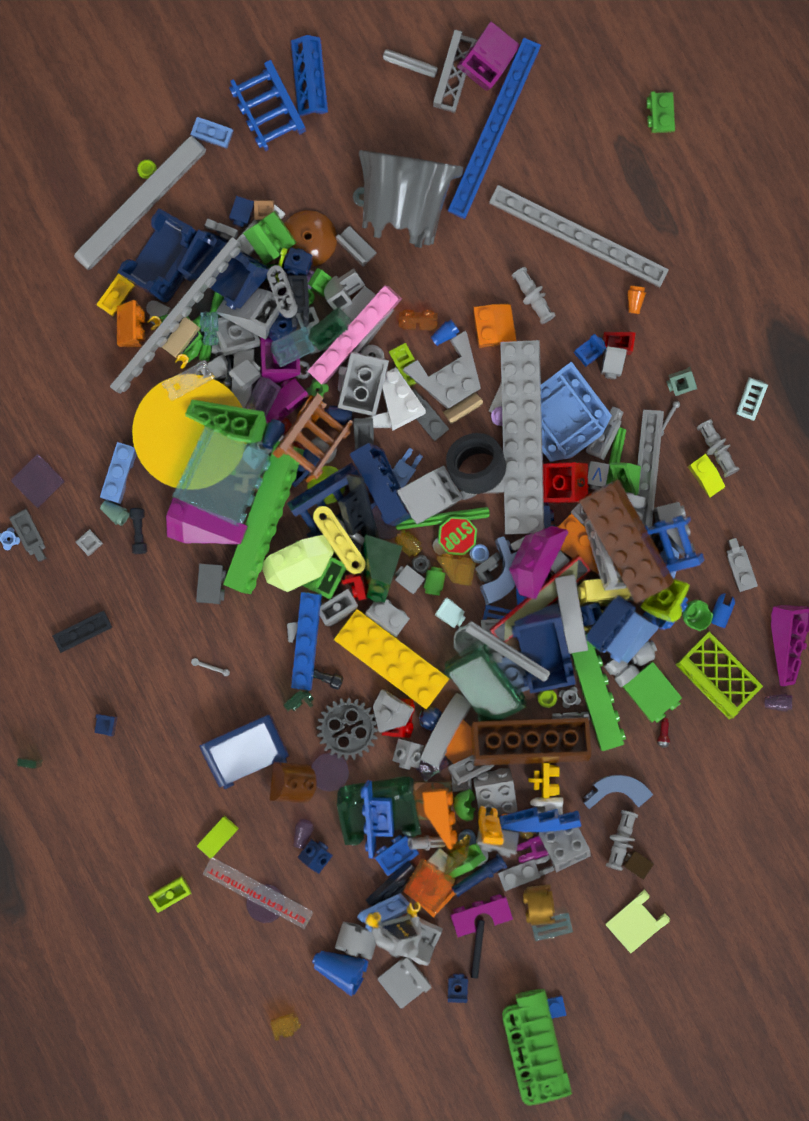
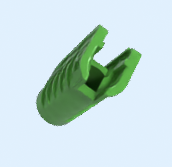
[502,989,572,1105]

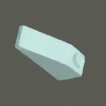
[435,598,466,628]

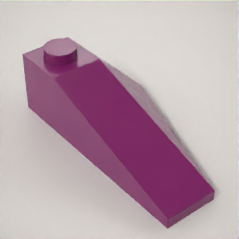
[260,335,301,383]
[248,378,309,445]

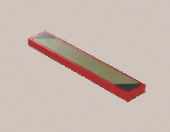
[489,555,591,643]

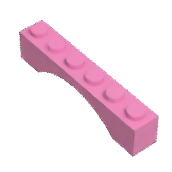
[308,286,402,384]

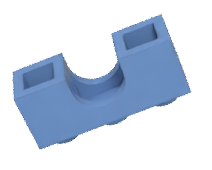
[100,442,137,504]

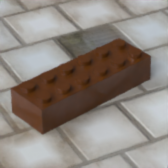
[579,479,674,603]
[471,718,592,766]

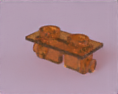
[399,309,437,330]

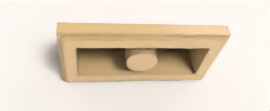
[162,317,200,358]
[444,393,483,424]

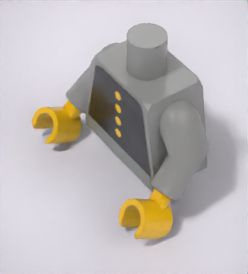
[366,902,421,958]

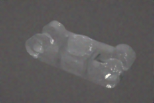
[162,360,215,401]

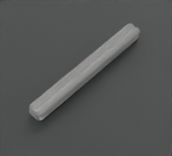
[465,622,550,681]

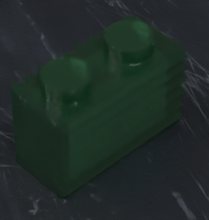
[308,307,350,351]

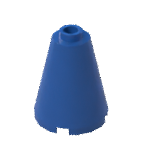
[312,951,368,996]

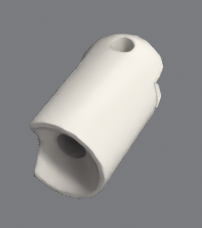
[530,797,563,815]

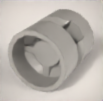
[603,659,640,688]

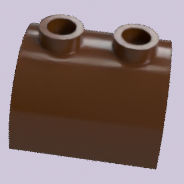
[269,762,316,803]

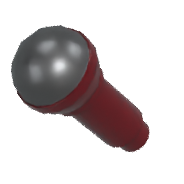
[657,718,670,748]

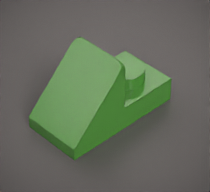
[308,268,332,299]

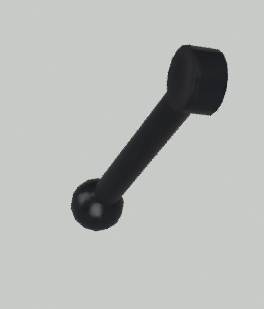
[224,355,234,386]

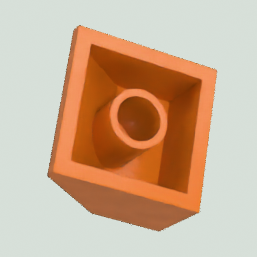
[473,304,516,348]

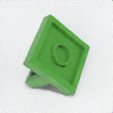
[243,211,297,264]

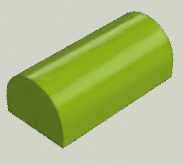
[148,876,191,913]

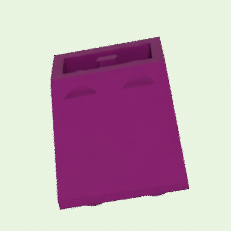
[457,22,520,91]

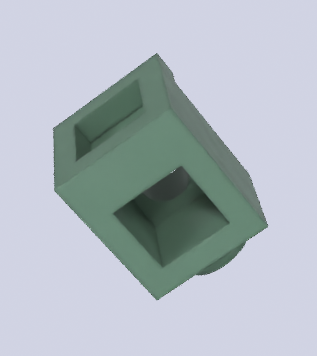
[667,367,697,396]

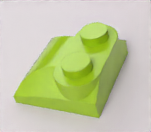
[641,579,690,622]

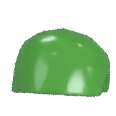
[682,599,713,631]
[453,789,476,821]

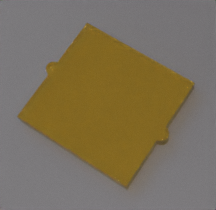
[444,834,471,876]

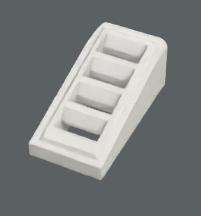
[367,412,392,428]

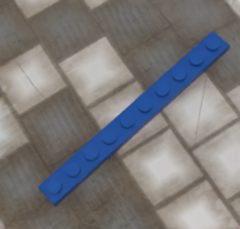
[448,38,541,219]

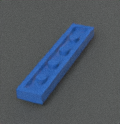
[291,592,322,691]

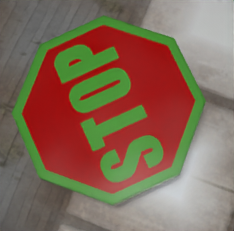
[438,516,477,555]

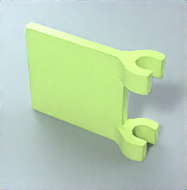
[605,889,670,953]

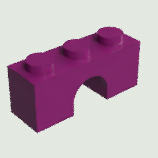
[450,894,513,937]

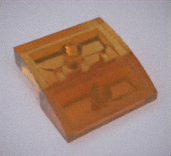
[403,858,455,913]

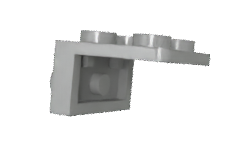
[473,768,517,816]
[400,913,443,965]

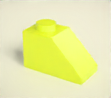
[688,454,725,498]

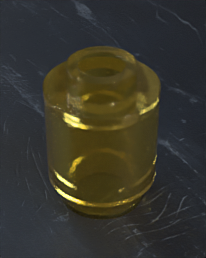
[394,529,423,557]

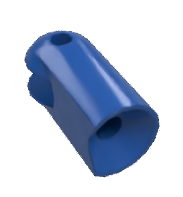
[711,593,735,628]

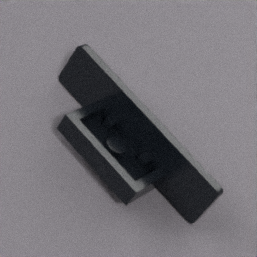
[339,474,380,539]

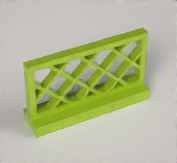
[675,632,763,719]

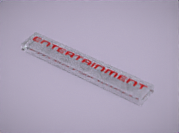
[203,857,314,929]

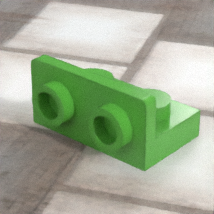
[646,91,675,133]
[445,843,486,880]

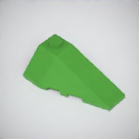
[185,400,267,443]

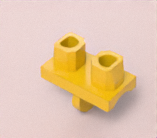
[528,763,559,798]

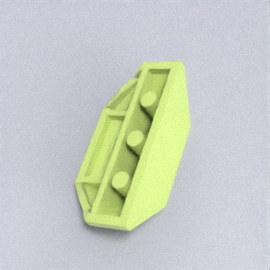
[262,535,334,592]

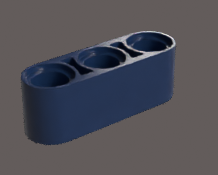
[586,595,635,652]

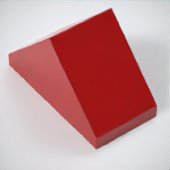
[603,332,636,355]

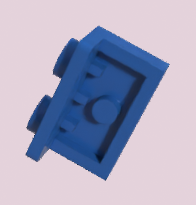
[374,834,419,876]

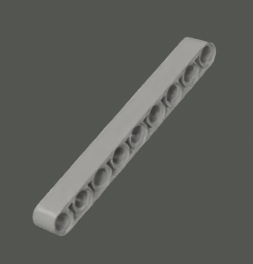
[74,136,206,270]

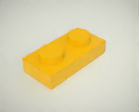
[96,274,135,316]

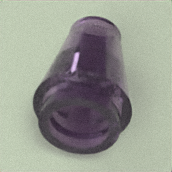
[765,693,792,712]
[293,819,314,849]

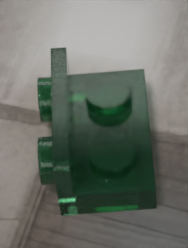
[283,689,314,711]

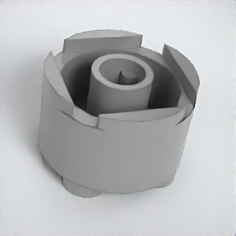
[335,921,376,959]

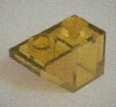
[437,553,476,586]

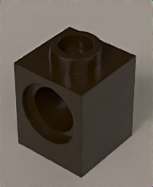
[623,850,654,880]

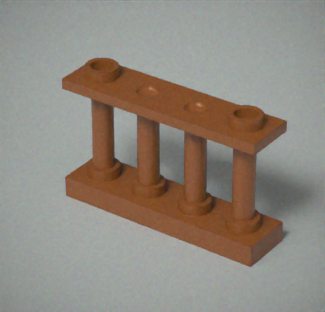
[272,393,353,483]

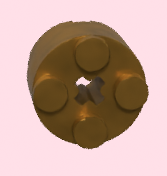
[523,884,555,926]

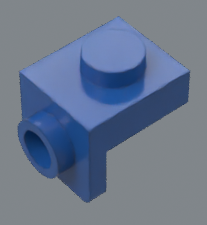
[574,334,606,367]

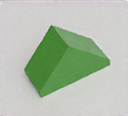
[609,462,641,496]

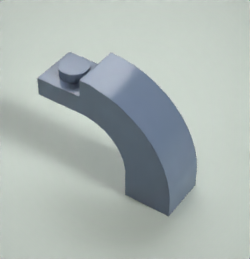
[480,536,517,605]
[583,775,653,809]

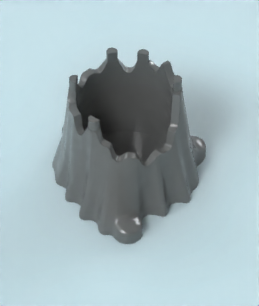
[359,150,463,248]

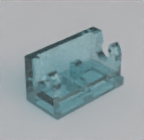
[271,326,315,367]

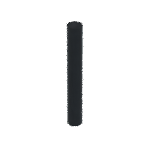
[471,920,485,979]

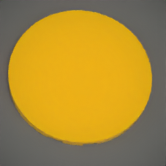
[132,374,247,490]

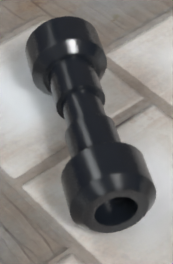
[129,508,147,554]
[313,669,344,690]

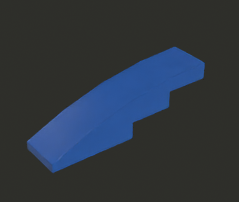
[500,807,581,832]

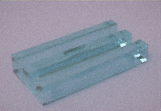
[532,913,573,941]

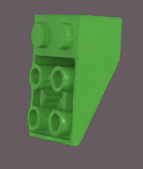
[296,540,347,600]

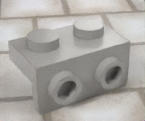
[365,599,410,638]

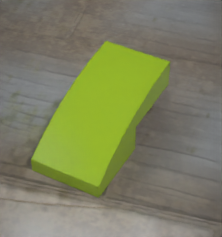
[389,343,416,387]
[197,816,239,859]

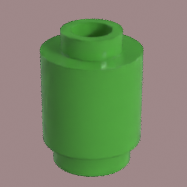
[424,567,446,596]

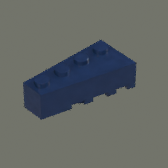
[350,443,411,527]

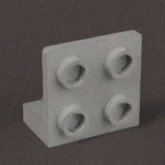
[539,827,591,873]
[378,956,432,1009]

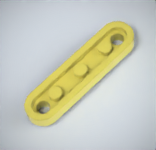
[313,506,366,574]

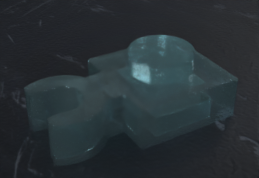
[200,312,219,345]

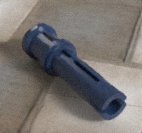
[451,853,507,897]

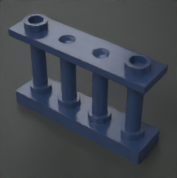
[287,462,376,538]

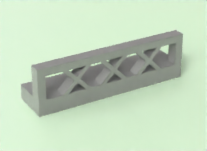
[433,30,476,113]
[584,517,627,591]

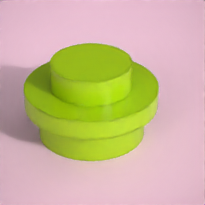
[137,160,157,179]
[538,689,557,708]

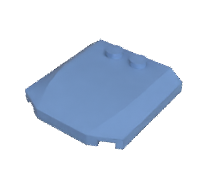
[541,362,612,462]

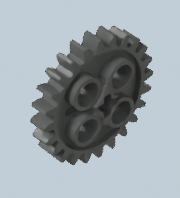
[316,698,379,761]

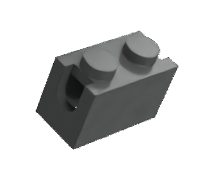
[196,564,227,604]

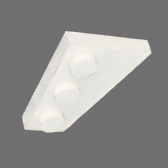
[382,367,426,431]

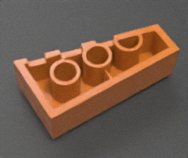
[558,513,616,577]

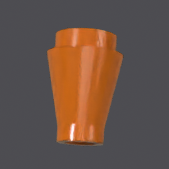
[627,286,646,314]

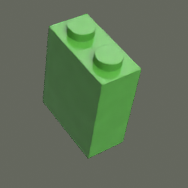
[622,662,682,722]

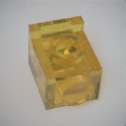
[270,1013,301,1041]

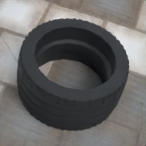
[446,433,506,494]

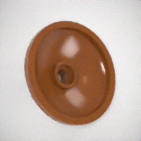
[284,210,337,267]

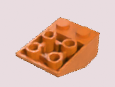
[117,300,145,347]
[423,787,457,849]

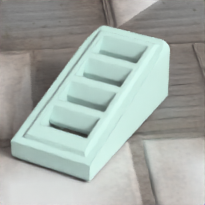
[736,377,768,420]

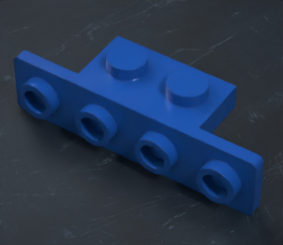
[361,780,394,858]

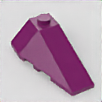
[166,498,248,544]
[771,605,809,686]

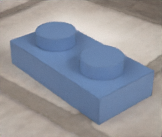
[191,117,233,149]

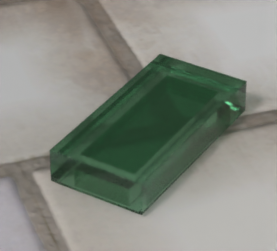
[17,757,43,769]

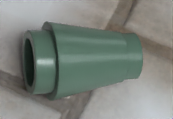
[100,500,129,526]

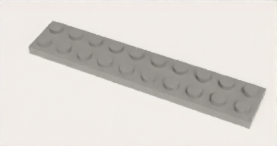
[501,340,544,534]

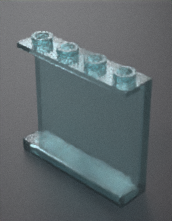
[173,426,271,527]

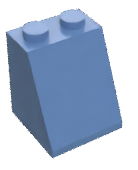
[603,611,659,663]

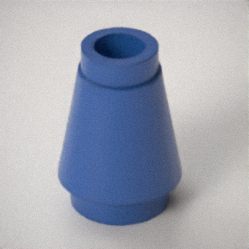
[431,319,460,346]

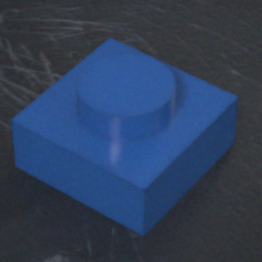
[547,995,566,1018]

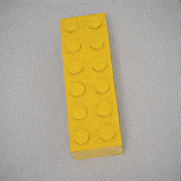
[334,609,449,709]

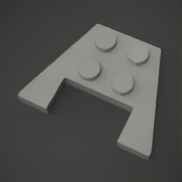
[403,331,481,409]

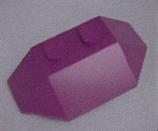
[509,526,569,600]

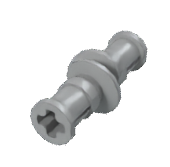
[512,267,556,324]
[697,419,739,477]
[606,810,638,871]

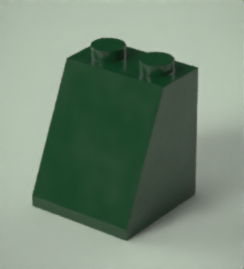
[361,535,403,603]

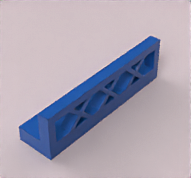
[291,35,328,116]

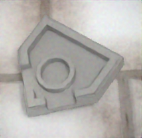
[373,689,414,733]

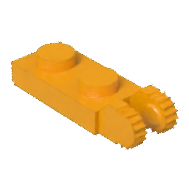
[478,806,504,845]

